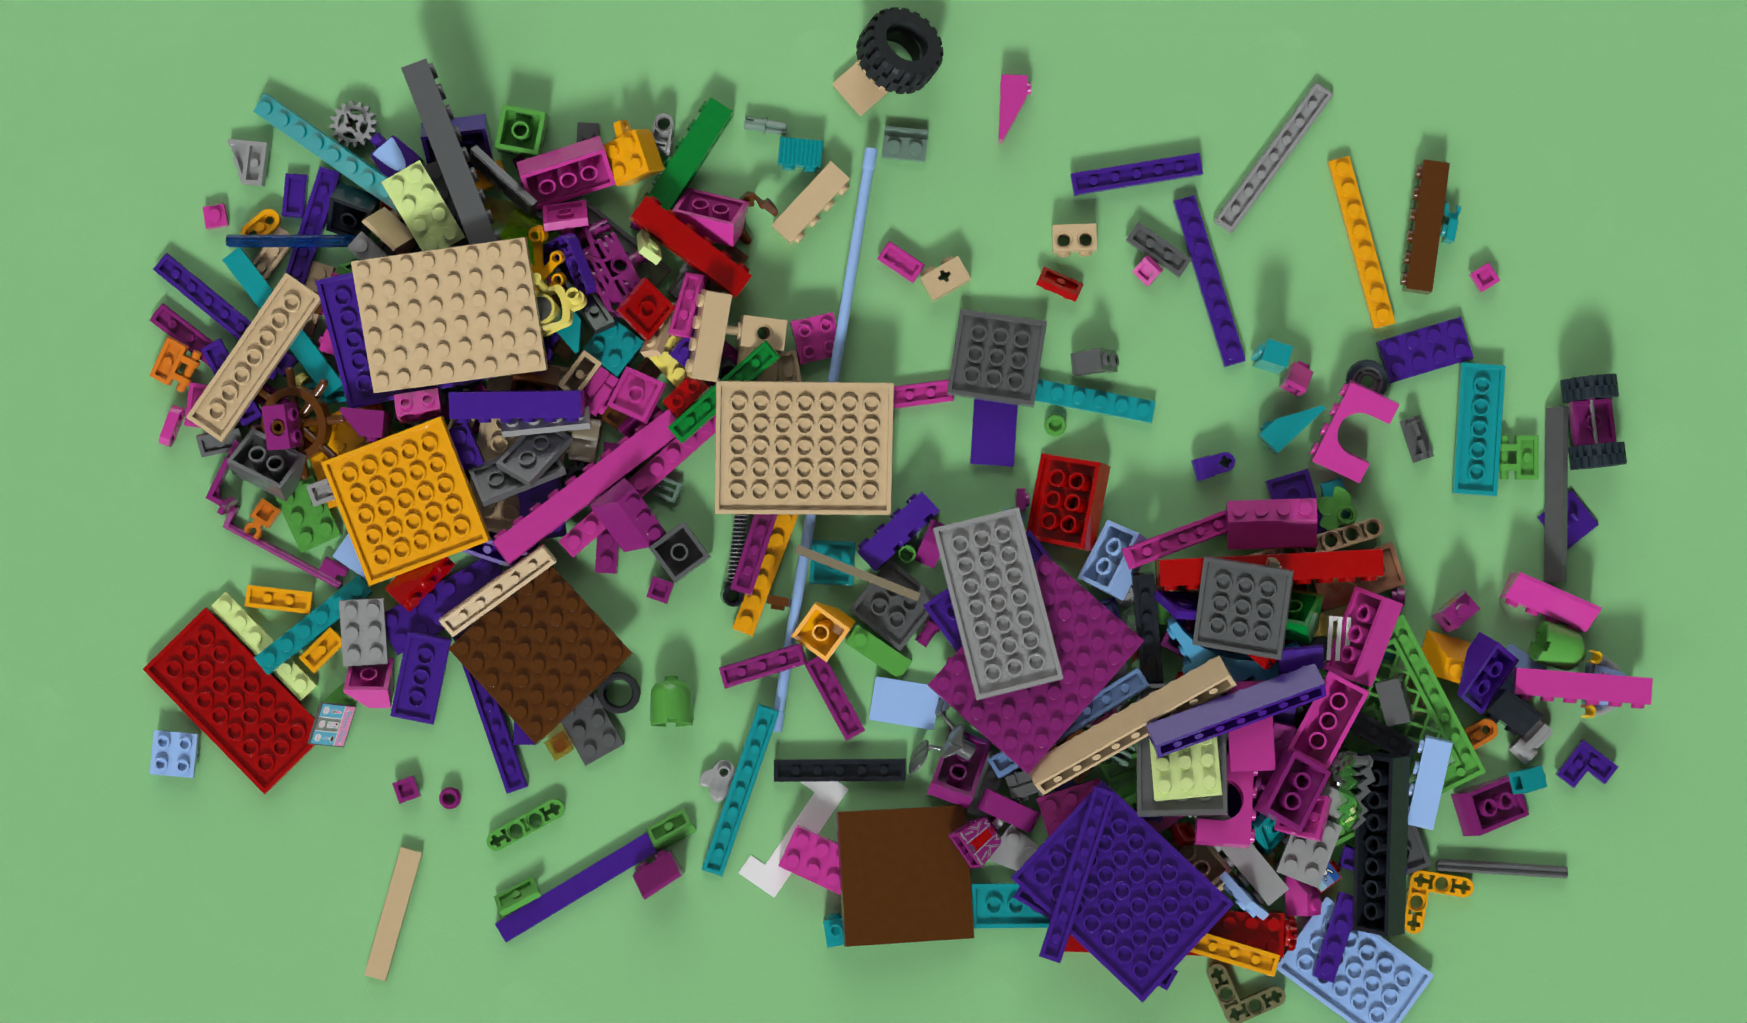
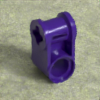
[1191,452,1235,481]

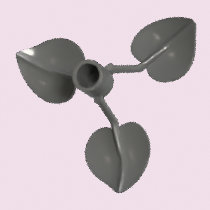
[909,698,976,776]

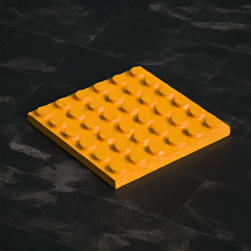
[321,416,491,586]

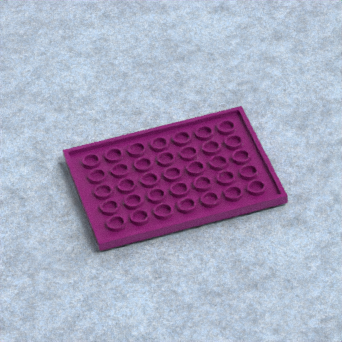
[927,554,1144,774]

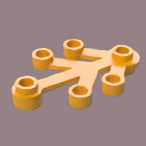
[528,225,567,299]

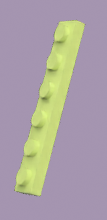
[210,592,318,701]

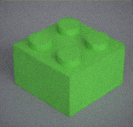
[495,105,549,158]

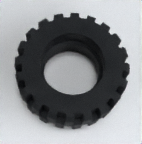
[856,7,944,94]

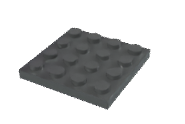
[947,309,1047,408]
[1192,556,1295,660]

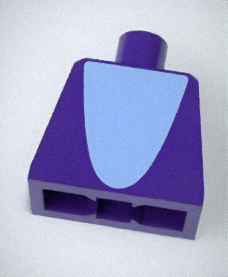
[370,132,423,178]

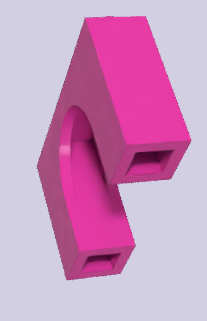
[1309,380,1400,483]
[1194,754,1258,849]

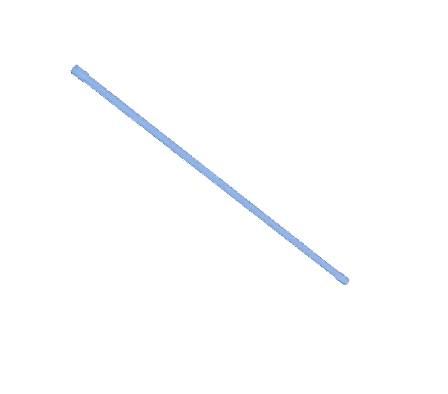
[773,147,878,732]

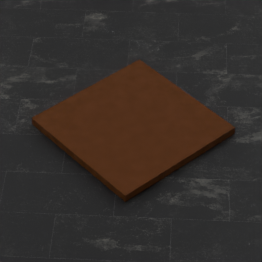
[836,805,974,947]

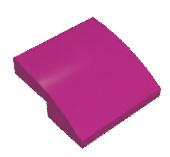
[1274,795,1332,842]

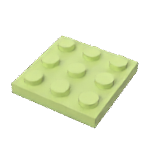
[1149,737,1223,801]

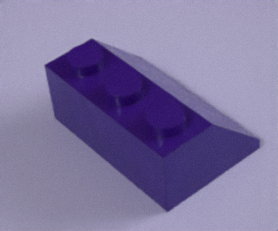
[420,114,494,167]

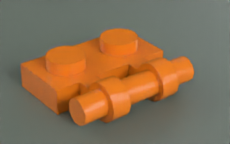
[149,337,202,392]

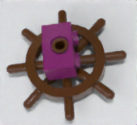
[248,367,346,480]

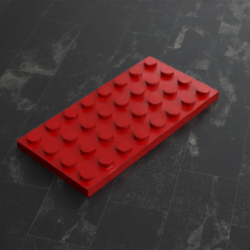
[143,607,316,794]

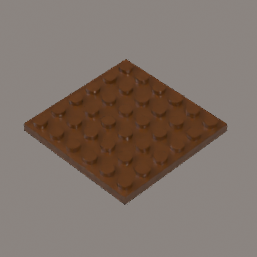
[448,566,633,745]

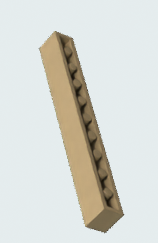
[1029,656,1237,795]

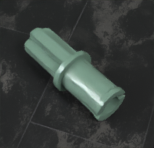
[744,115,788,135]

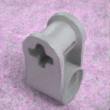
[652,113,675,157]

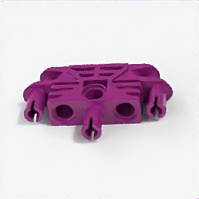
[577,218,648,318]

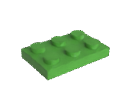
[275,475,342,553]

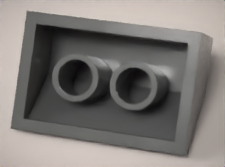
[227,428,306,501]

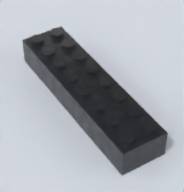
[1352,751,1410,937]

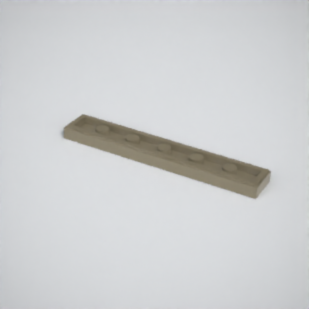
[795,544,921,601]

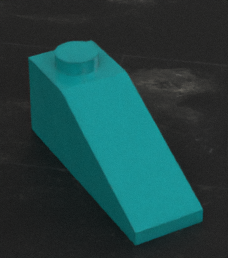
[1257,405,1326,454]

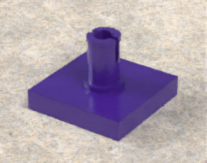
[1154,590,1199,626]

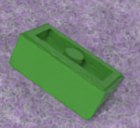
[646,808,697,852]

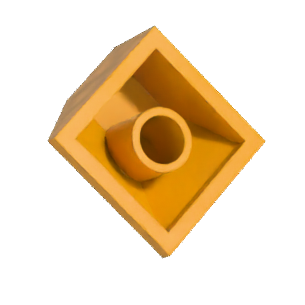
[791,602,856,662]
[1421,630,1470,684]

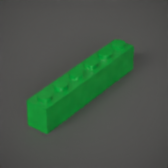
[640,98,734,211]

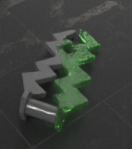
[1336,755,1375,832]

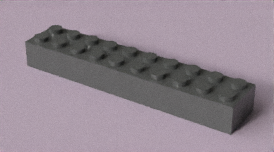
[401,59,502,244]

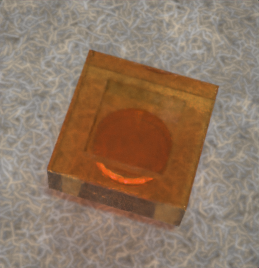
[544,731,575,761]

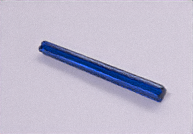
[226,235,356,247]

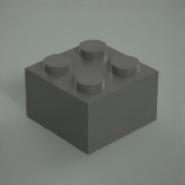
[648,521,712,583]

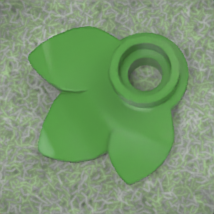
[1316,486,1357,530]

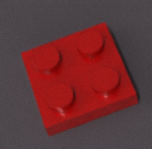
[616,278,675,340]

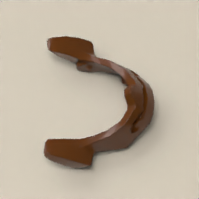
[739,191,778,245]

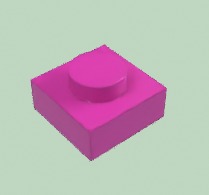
[202,203,229,230]
[1132,255,1163,287]
[1469,262,1500,293]

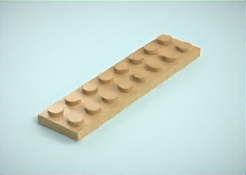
[186,273,321,443]

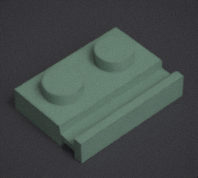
[882,126,928,163]

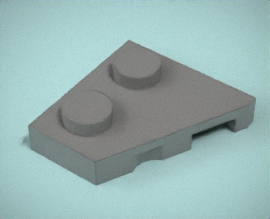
[228,139,270,187]

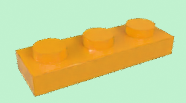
[245,585,314,614]

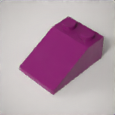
[927,727,991,809]
[1451,775,1529,836]

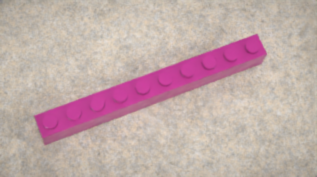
[493,409,676,564]

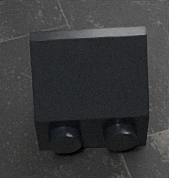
[326,182,380,240]
[1484,689,1543,737]

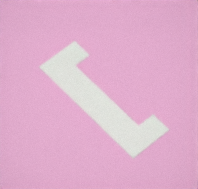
[739,781,849,898]

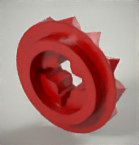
[1284,915,1297,951]

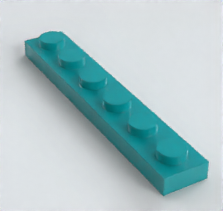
[1035,379,1156,423]
[254,575,373,675]

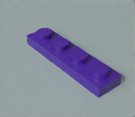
[200,339,262,426]
[1311,891,1353,983]

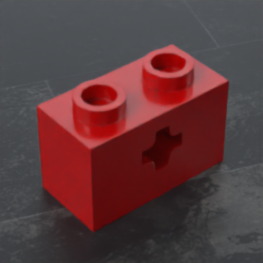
[662,377,710,418]

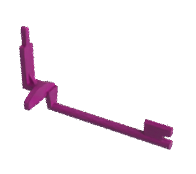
[206,440,349,589]

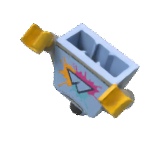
[1580,650,1626,718]

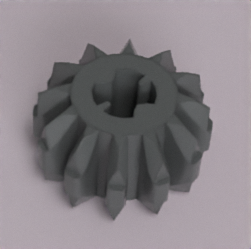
[1331,751,1364,789]

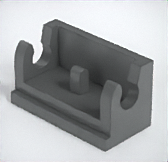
[1375,675,1414,727]

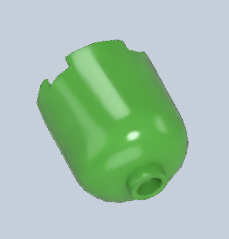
[1529,620,1587,671]
[650,676,694,727]

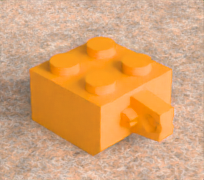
[603,120,665,186]

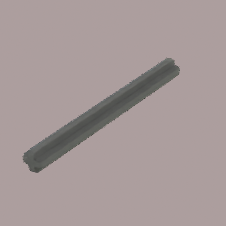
[1436,859,1568,879]

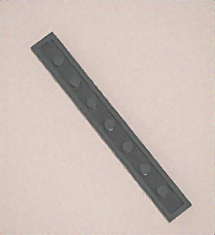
[1544,406,1568,582]

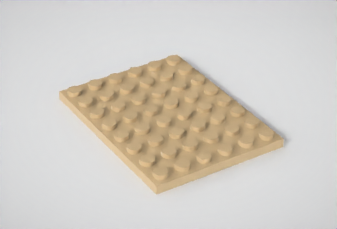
[351,237,548,393]
[714,381,894,515]

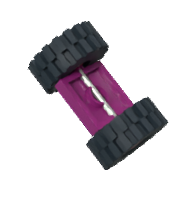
[1560,373,1627,470]

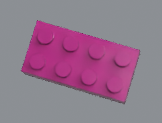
[778,824,841,895]

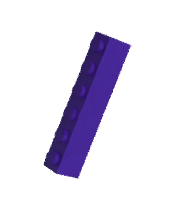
[449,390,585,423]

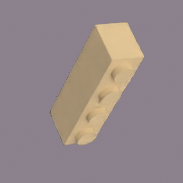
[772,161,850,246]
[685,289,732,382]

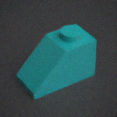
[557,307,583,355]

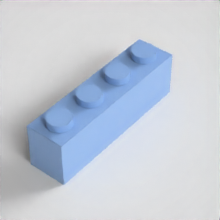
[1408,735,1453,830]

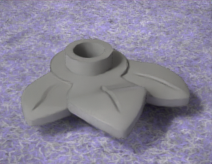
[699,760,735,802]

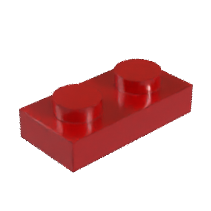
[1036,266,1083,302]

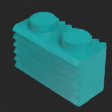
[778,137,824,173]

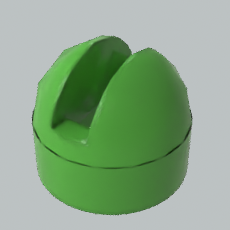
[898,544,917,563]

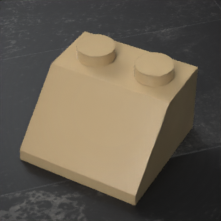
[362,207,417,255]

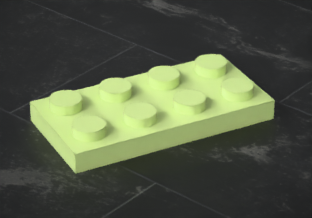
[381,160,465,251]

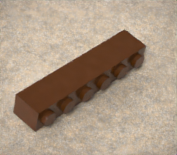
[1400,159,1450,295]

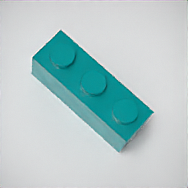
[1251,339,1294,374]

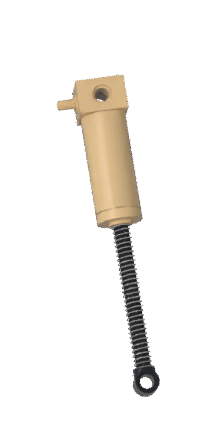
[720,315,787,607]

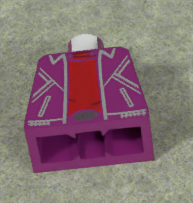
[1431,589,1480,633]
[948,816,1003,868]

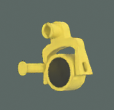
[533,273,587,337]

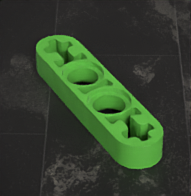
[486,799,565,851]

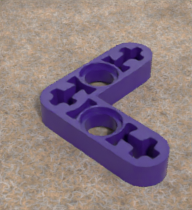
[543,233,596,295]

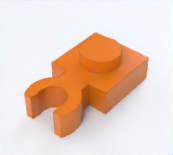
[244,498,282,540]

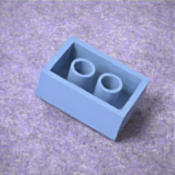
[1078,519,1147,601]

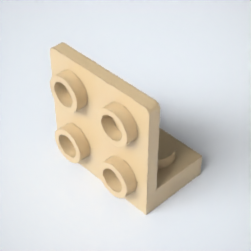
[833,60,889,116]

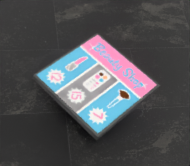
[307,701,357,747]

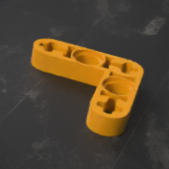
[1405,870,1474,934]

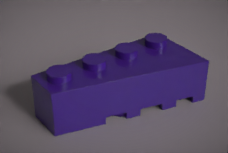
[857,492,940,571]

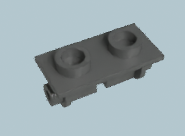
[1399,415,1434,463]

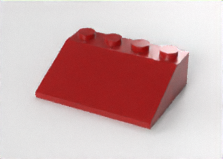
[1026,453,1111,552]

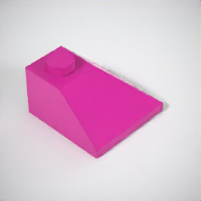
[343,658,394,708]

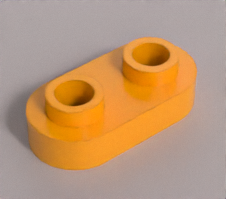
[241,209,281,246]

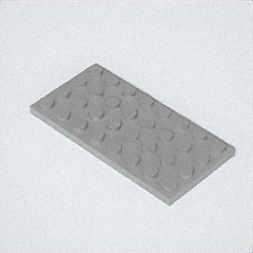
[933,507,1063,701]

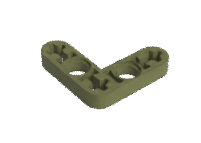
[1206,963,1286,1023]

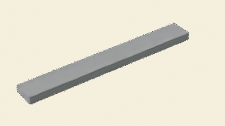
[1213,82,1334,234]

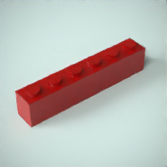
[629,196,752,298]

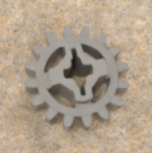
[329,101,378,149]

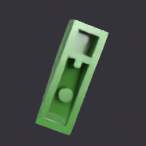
[845,625,912,679]

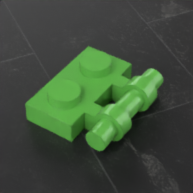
[1499,435,1539,480]

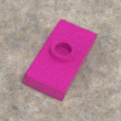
[877,241,925,284]

